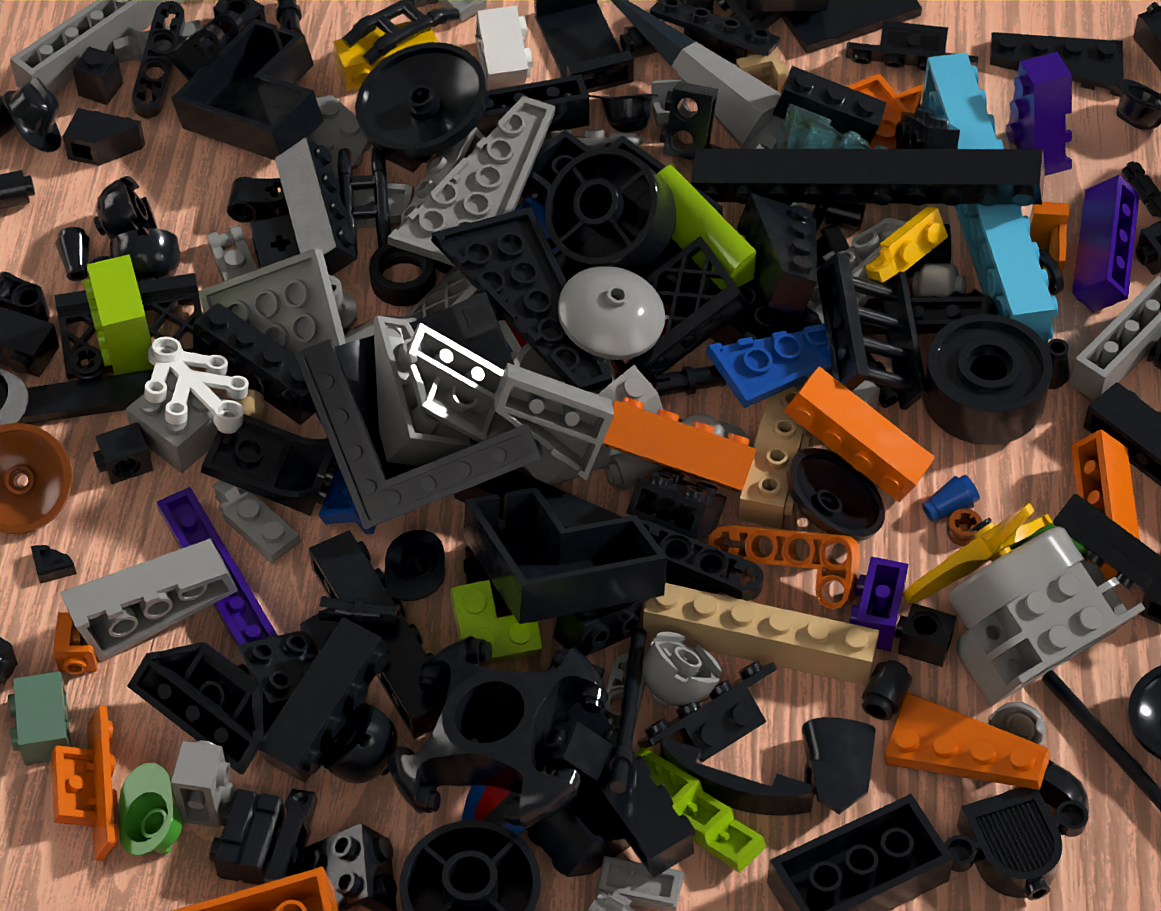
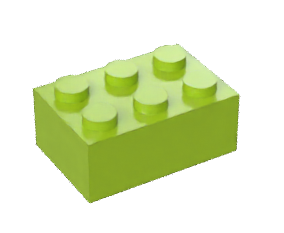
[83,254,155,375]

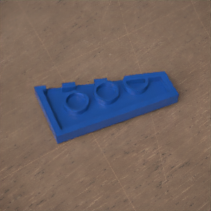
[706,324,832,409]

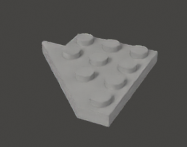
[198,249,346,355]

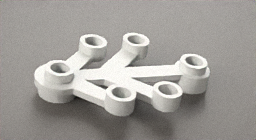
[144,337,249,434]

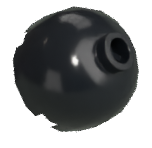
[94,176,158,240]
[109,228,180,282]
[322,703,397,784]

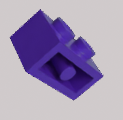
[849,556,909,651]

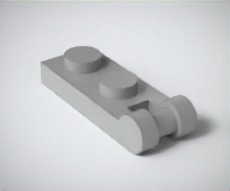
[206,225,257,282]

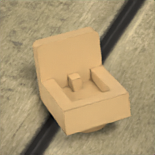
[736,50,788,92]

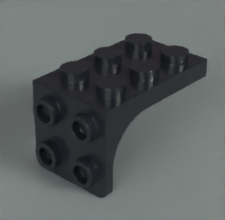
[200,414,339,516]

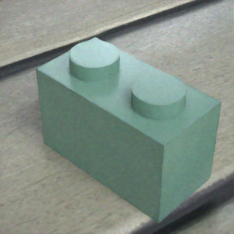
[8,671,71,765]

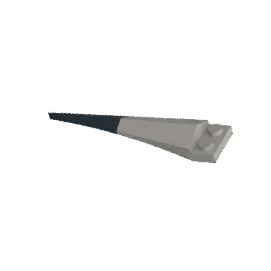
[611,0,812,149]

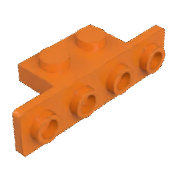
[51,705,119,861]

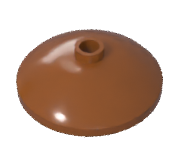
[0,423,72,534]

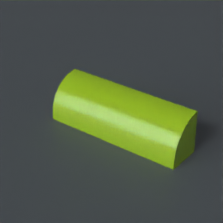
[658,164,756,290]

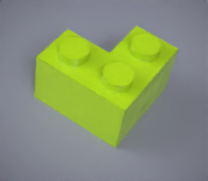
[449,580,543,665]

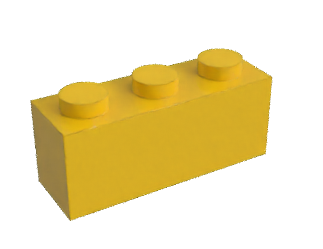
[333,21,438,91]

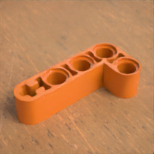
[708,525,861,609]

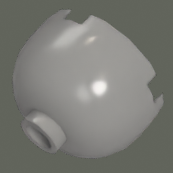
[642,631,722,707]

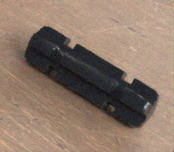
[1122,161,1161,218]

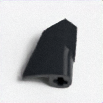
[801,717,876,815]

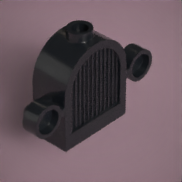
[945,787,1089,900]

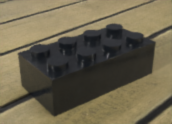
[767,794,954,911]

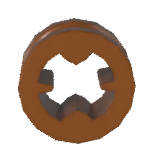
[947,508,982,546]

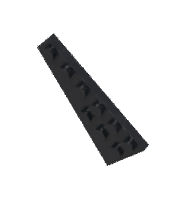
[431,207,613,392]

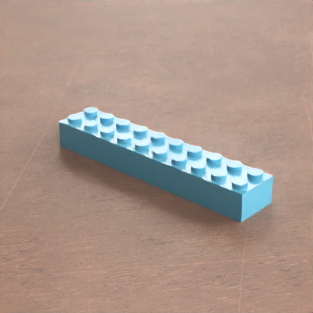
[921,53,1058,346]

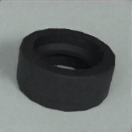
[369,243,436,306]

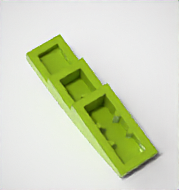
[635,747,766,873]

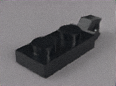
[262,788,318,883]

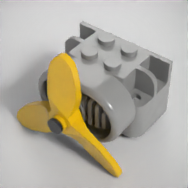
[903,502,1145,707]

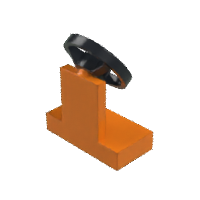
[1029,202,1069,295]

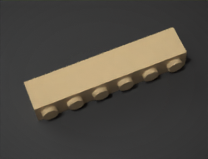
[643,583,879,686]

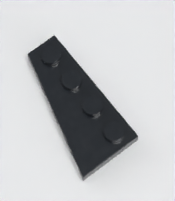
[990,32,1123,97]

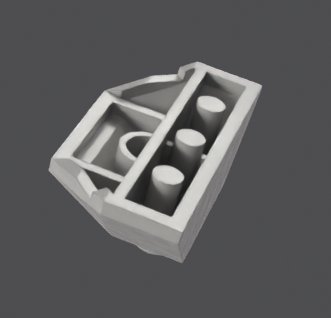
[406,323,517,442]

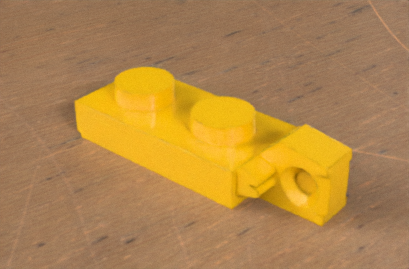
[864,206,948,283]

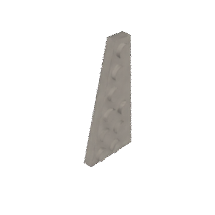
[387,96,555,266]

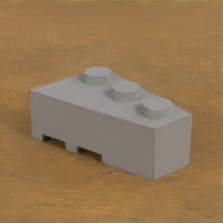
[494,363,614,481]

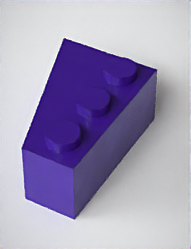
[1006,52,1072,176]

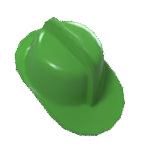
[119,763,183,856]

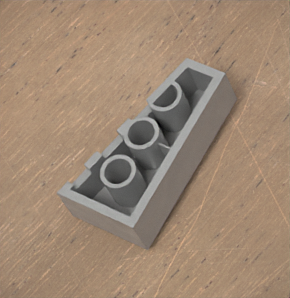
[60,539,238,662]

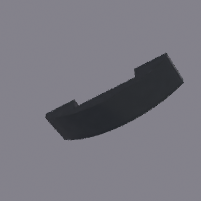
[660,737,815,816]

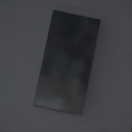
[781,0,922,54]

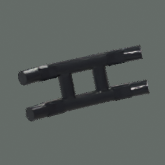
[342,0,460,66]
[337,147,391,256]

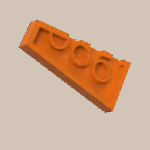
[884,692,1050,790]

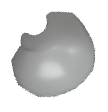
[988,702,1046,746]

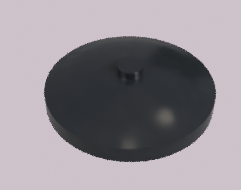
[355,42,489,158]

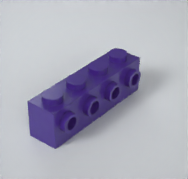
[1072,175,1140,313]

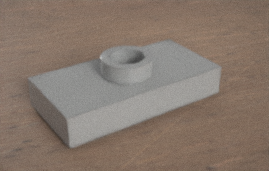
[596,856,684,911]

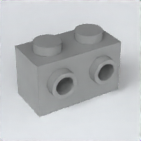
[171,740,235,828]

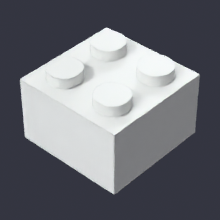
[474,5,533,90]

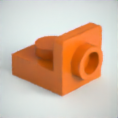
[53,612,98,675]

